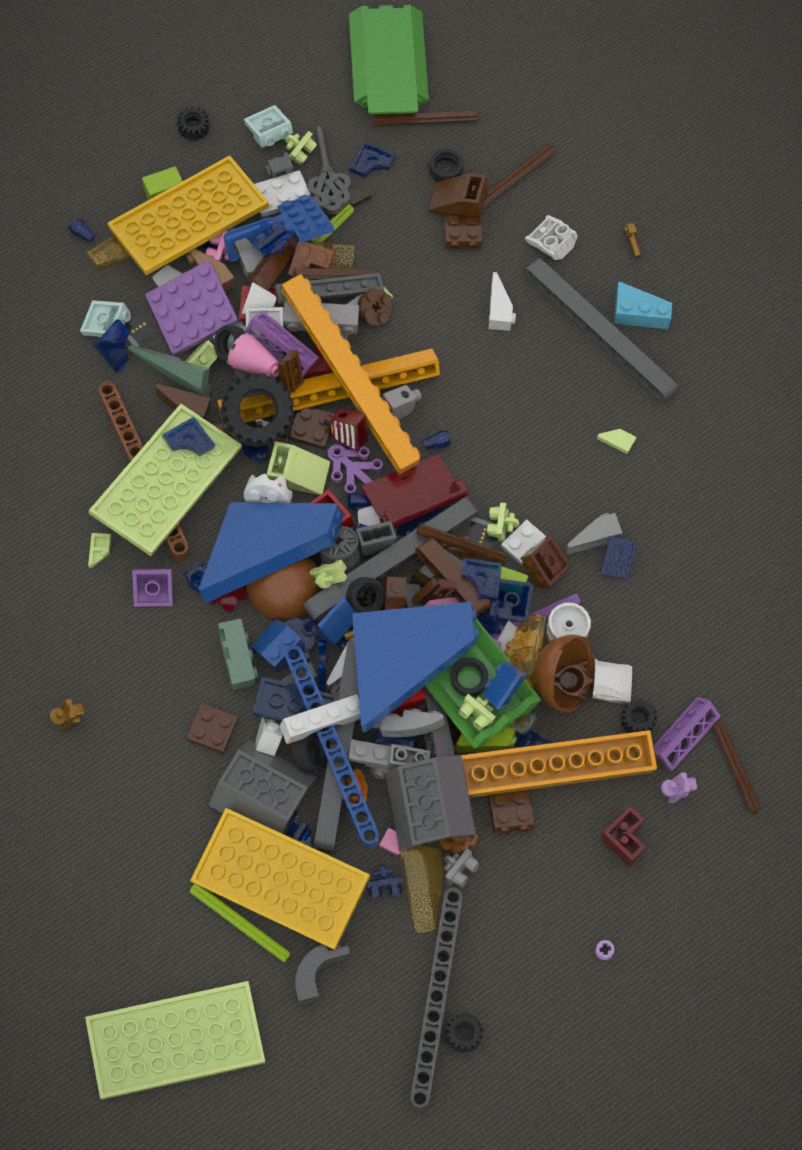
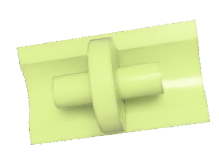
[285,131,317,165]
[487,503,519,542]
[309,560,347,589]
[459,694,496,731]

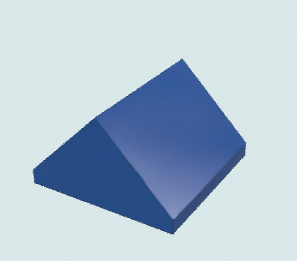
[317,597,357,645]

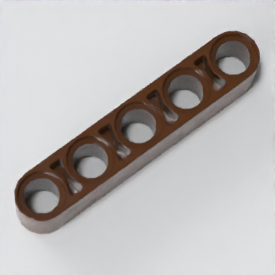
[248,236,298,291]
[415,537,491,617]

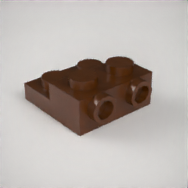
[444,214,482,250]
[520,535,571,589]
[488,790,534,834]

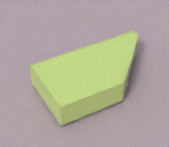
[597,429,636,454]
[88,533,111,568]

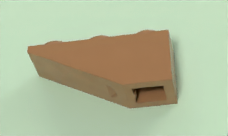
[186,249,234,291]

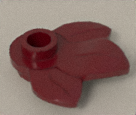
[209,587,247,613]

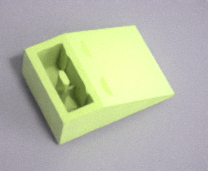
[267,441,330,496]

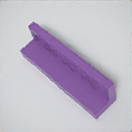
[245,310,319,377]
[653,697,721,771]

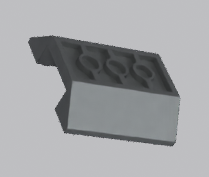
[208,740,318,835]
[385,755,476,852]

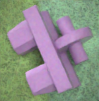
[661,773,697,803]

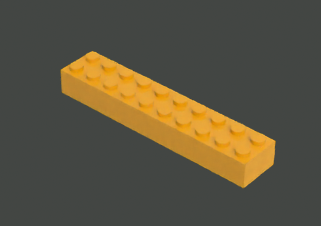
[461,730,657,798]

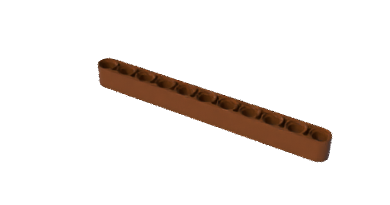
[99,381,189,562]

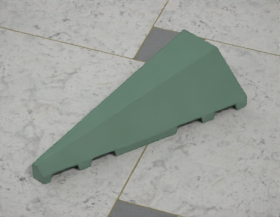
[128,345,211,397]

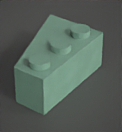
[218,618,258,691]

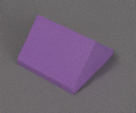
[132,569,173,607]

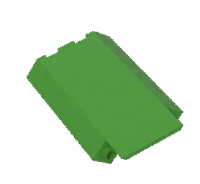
[349,5,429,114]
[425,603,541,749]

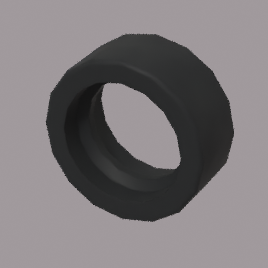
[429,149,463,182]
[214,325,245,361]
[346,577,385,613]
[451,657,488,697]
[293,734,329,773]

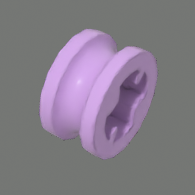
[595,940,614,960]

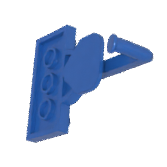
[223,195,334,262]

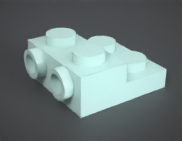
[244,105,293,148]
[80,300,131,342]

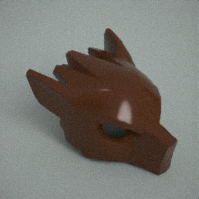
[554,659,593,702]

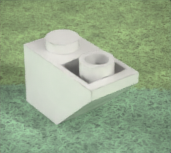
[256,718,282,756]

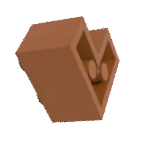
[288,240,337,276]

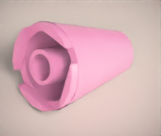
[228,333,279,377]

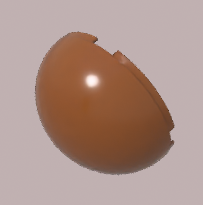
[246,556,322,621]
[534,634,595,712]

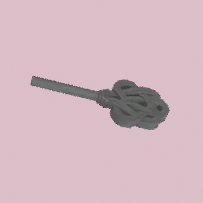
[308,126,351,215]

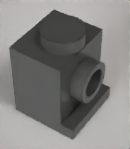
[265,152,293,179]

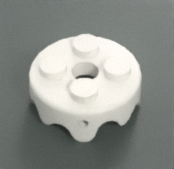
[244,474,292,503]

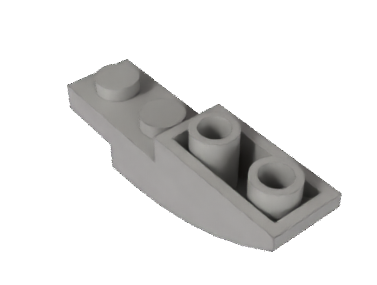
[372,709,445,737]
[348,739,430,770]

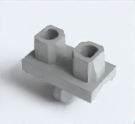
[444,849,479,888]

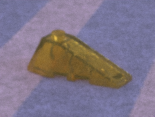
[504,615,546,690]

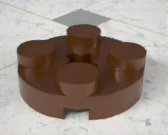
[357,288,392,326]

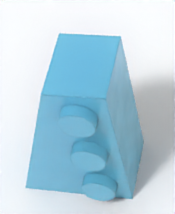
[614,282,672,329]

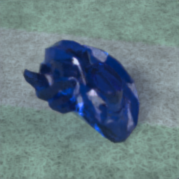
[183,561,207,593]

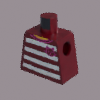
[324,408,368,452]

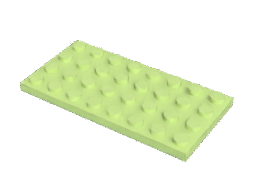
[89,404,242,556]
[85,981,265,1100]

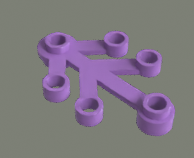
[328,445,383,496]

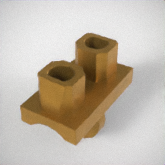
[49,699,84,732]

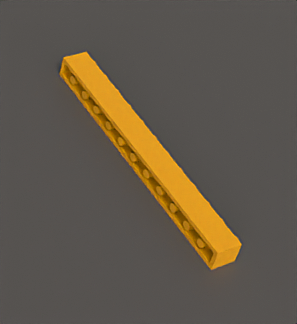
[281,274,420,475]
[217,349,440,427]

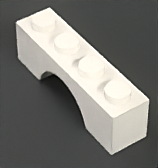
[280,694,360,744]

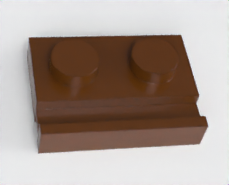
[277,350,304,396]
[412,579,457,605]

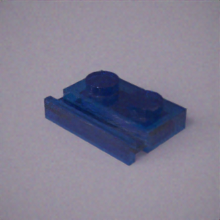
[600,536,637,579]

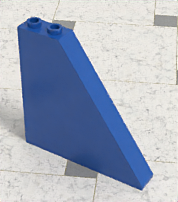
[199,502,343,602]
[352,602,479,732]

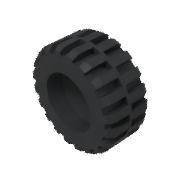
[220,373,294,447]

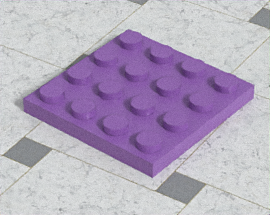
[145,260,239,356]

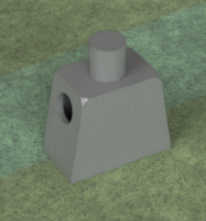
[382,385,422,420]

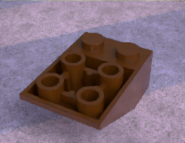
[428,173,489,217]

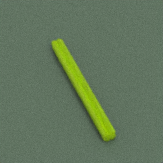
[190,884,290,962]

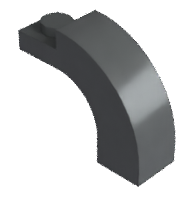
[295,944,350,1006]

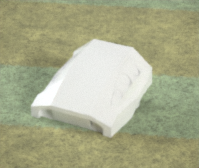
[525,215,578,260]
[592,659,632,704]

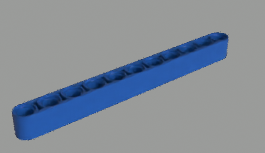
[285,645,379,848]

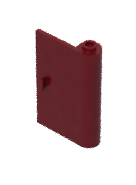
[361,454,468,528]

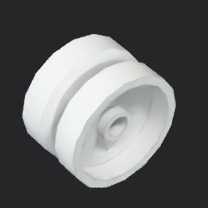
[546,603,591,642]

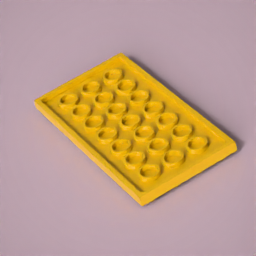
[107,155,269,275]
[190,808,371,950]

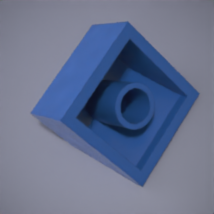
[250,619,305,672]
[483,661,528,710]

